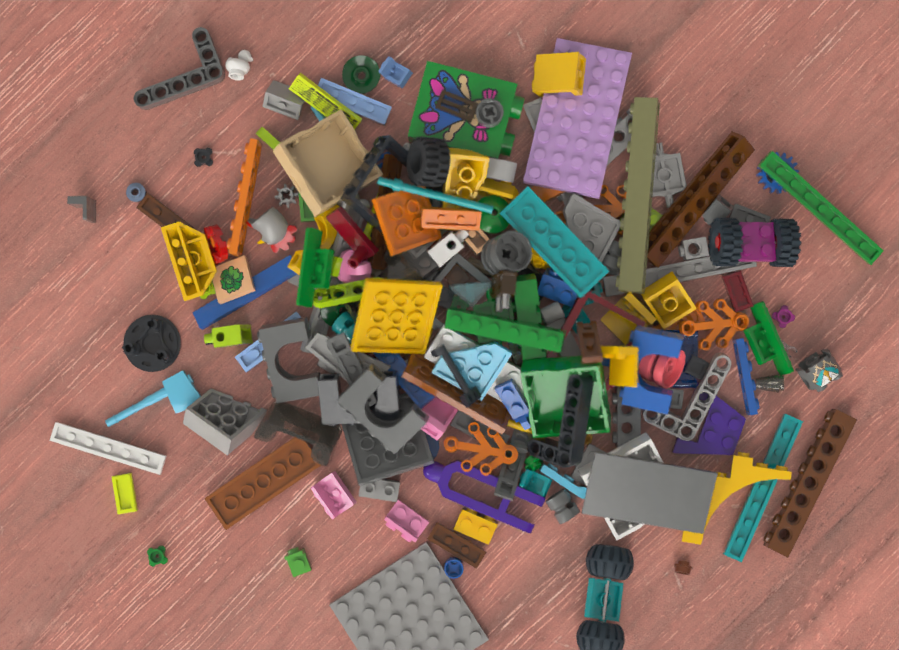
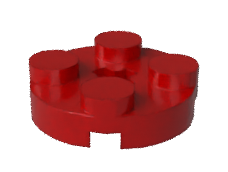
[204,224,228,264]

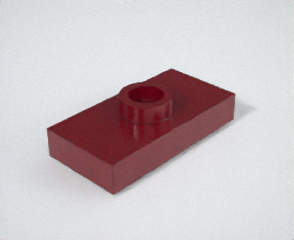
[722,270,754,313]

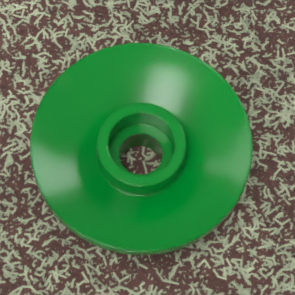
[478,195,509,233]

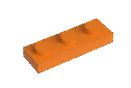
[421,207,481,230]

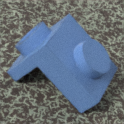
[379,56,413,89]

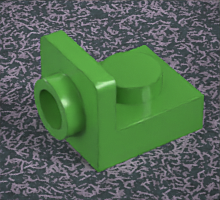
[284,547,312,577]

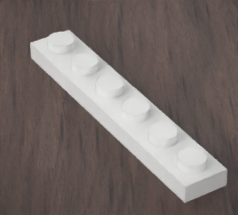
[50,422,167,475]

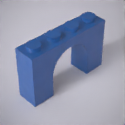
[619,325,684,414]

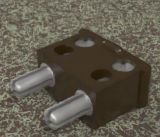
[491,270,517,312]

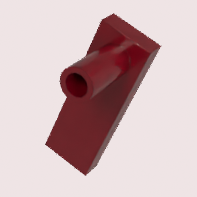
[325,206,378,269]

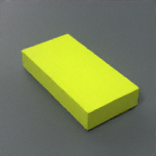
[111,473,138,514]

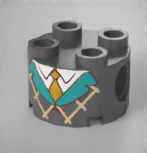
[796,349,843,392]

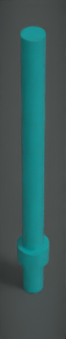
[377,177,493,213]

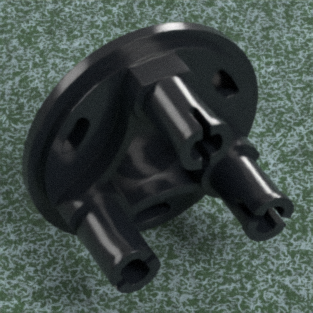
[122,315,181,372]

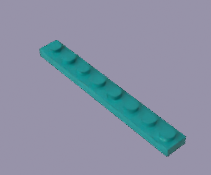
[723,413,803,563]

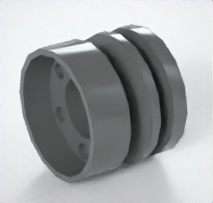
[481,231,532,275]

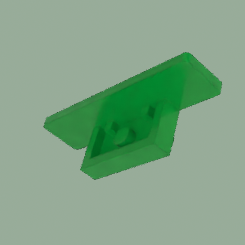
[296,227,334,308]
[743,301,794,376]

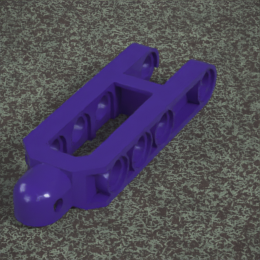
[423,460,546,534]

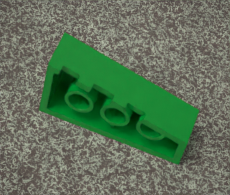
[511,273,546,360]

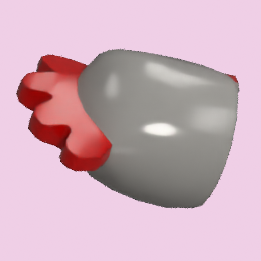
[246,207,298,253]

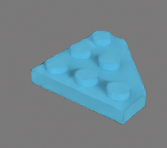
[432,342,512,401]

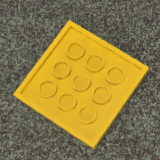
[350,278,442,354]

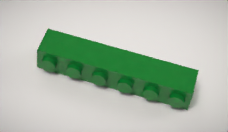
[445,307,566,353]

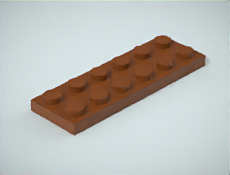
[401,354,510,434]
[204,433,322,530]

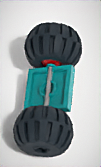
[576,544,634,650]

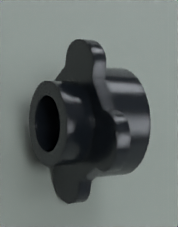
[194,148,213,167]

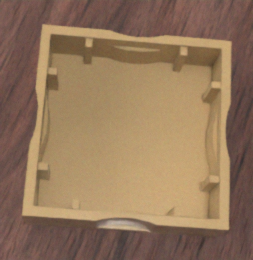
[273,109,383,217]

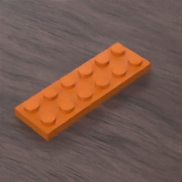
[227,138,262,257]

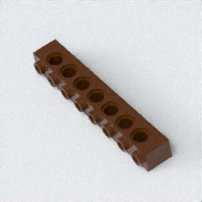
[647,131,755,268]
[763,409,857,558]

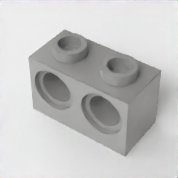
[359,479,401,502]

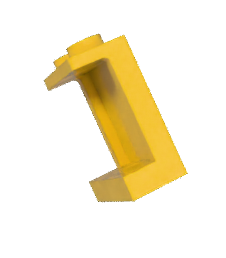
[532,52,586,97]

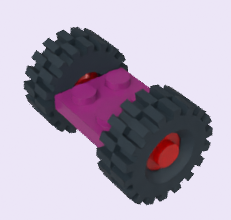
[708,218,801,267]

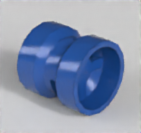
[444,557,464,579]

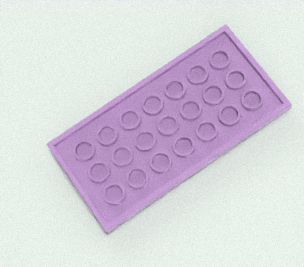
[523,38,632,199]

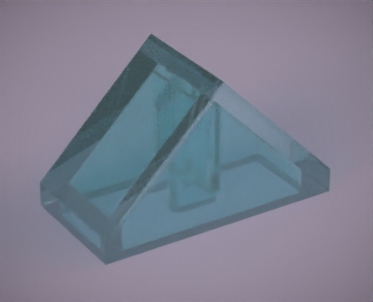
[449,281,490,308]

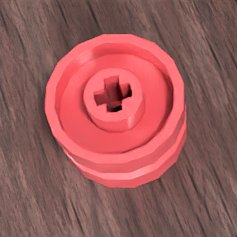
[639,350,686,389]

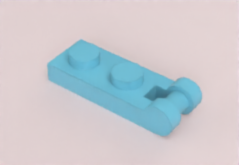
[539,463,587,499]

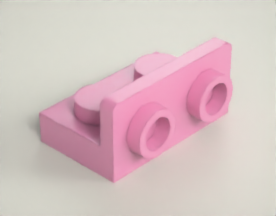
[384,499,429,542]

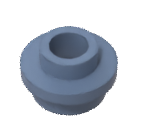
[126,183,146,202]

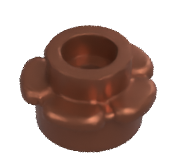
[674,561,693,575]

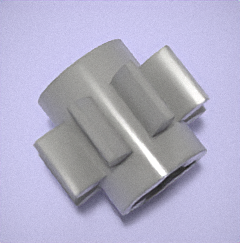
[274,184,299,208]

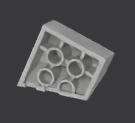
[183,389,267,456]

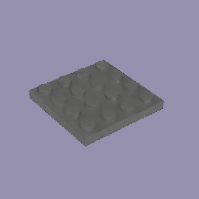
[342,393,434,486]

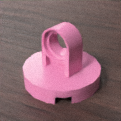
[337,249,372,283]

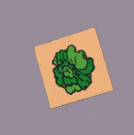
[213,255,256,304]

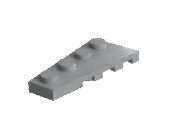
[306,332,391,381]

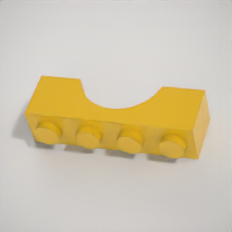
[287,205,340,275]

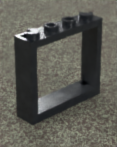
[340,135,432,235]

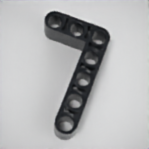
[527,373,594,468]

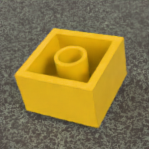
[641,271,697,329]

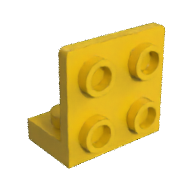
[600,293,657,345]
[601,346,639,387]

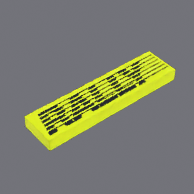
[289,73,362,130]

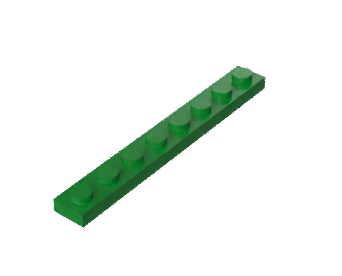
[758,151,884,265]

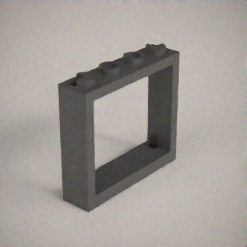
[431,253,515,345]

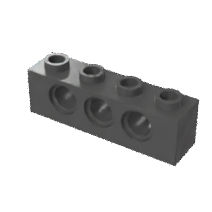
[612,386,641,447]

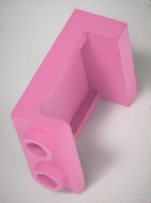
[421,396,458,441]

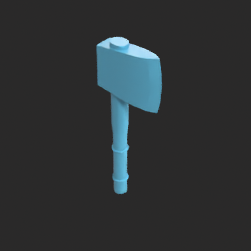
[105,370,201,427]

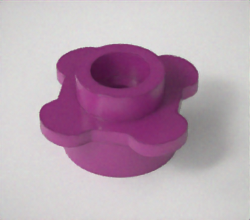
[772,305,795,328]

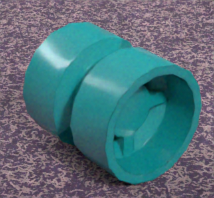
[332,311,357,343]

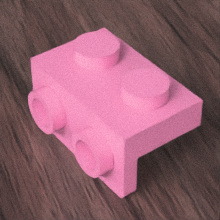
[311,471,357,519]

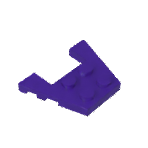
[672,382,746,455]

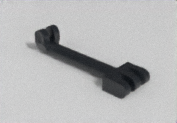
[431,344,481,408]

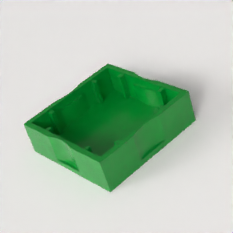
[520,355,612,438]

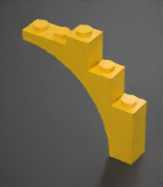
[682,452,792,545]

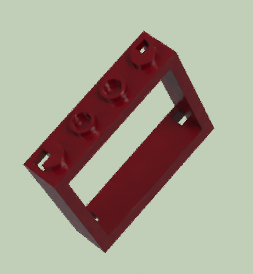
[546,291,646,391]

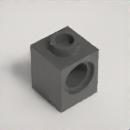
[702,194,734,226]

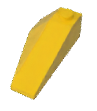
[441,148,489,231]

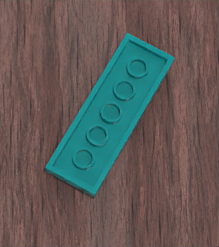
[500,186,609,298]

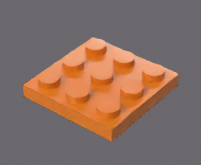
[372,186,442,256]

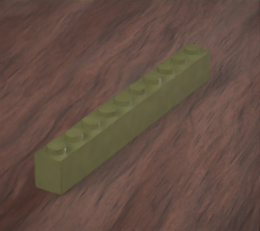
[616,97,660,294]

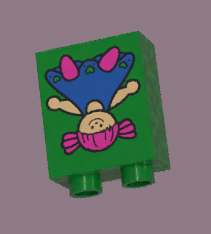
[408,61,525,159]

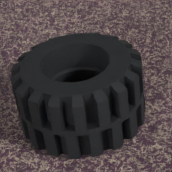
[407,137,451,188]

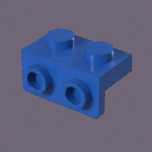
[538,267,577,307]

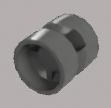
[602,240,622,275]
[545,488,580,524]

